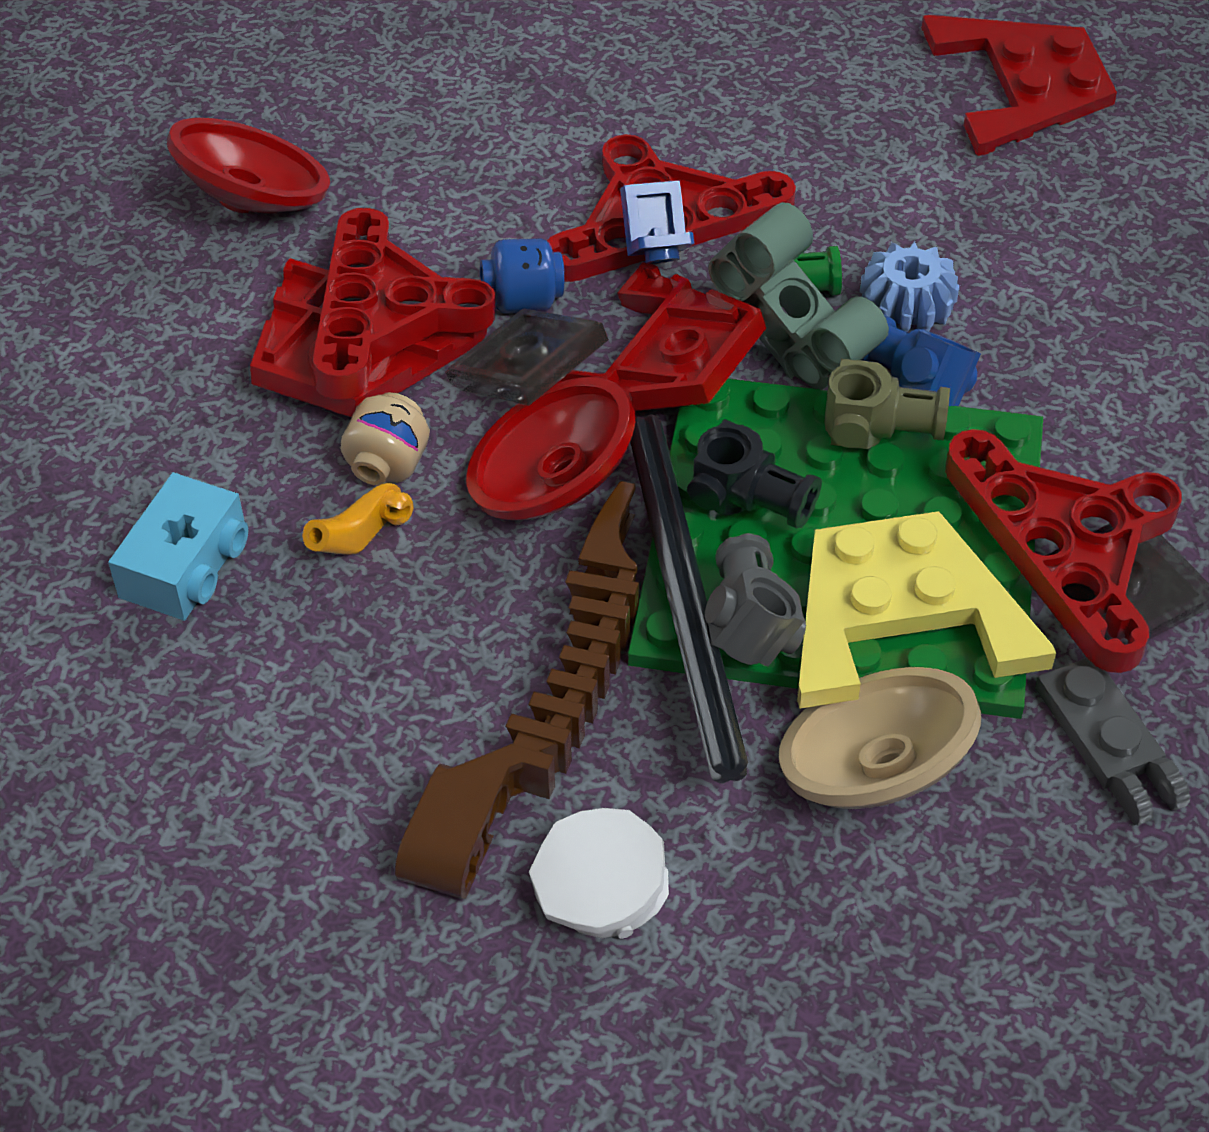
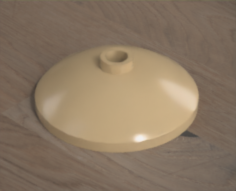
[779,667,981,809]

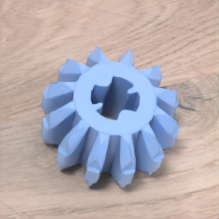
[860,241,959,332]

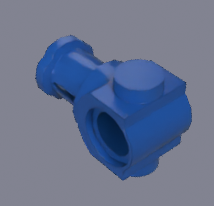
[861,315,981,406]

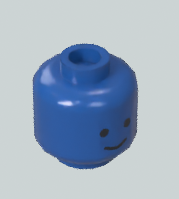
[479,238,564,313]

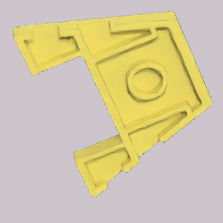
[797,511,1056,709]

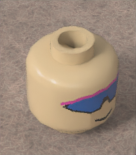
[340,392,430,485]

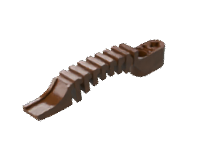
[395,481,639,899]

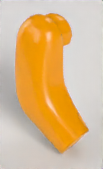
[302,483,413,555]

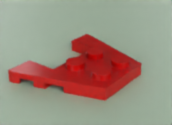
[921,15,1117,156]
[250,258,487,417]
[533,262,766,411]

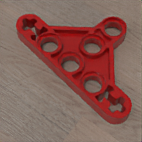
[547,134,796,282]
[313,208,495,400]
[945,429,1182,673]

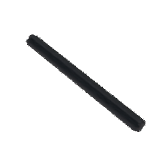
[630,415,748,784]

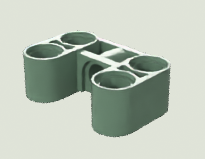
[708,202,889,390]

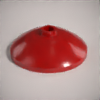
[167,118,330,213]
[466,377,635,520]

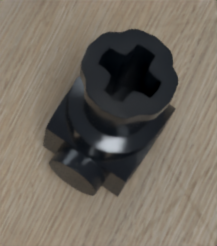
[687,419,822,529]

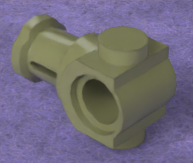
[824,358,950,449]

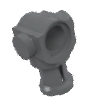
[705,533,806,666]

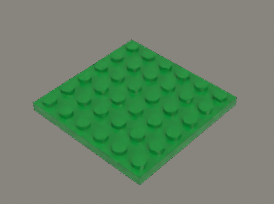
[628,379,1043,719]

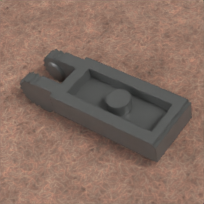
[1035,658,1191,826]

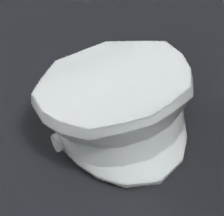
[529,808,669,939]

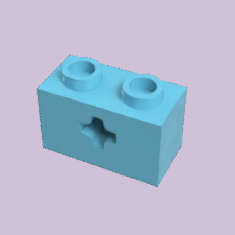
[108,472,248,621]

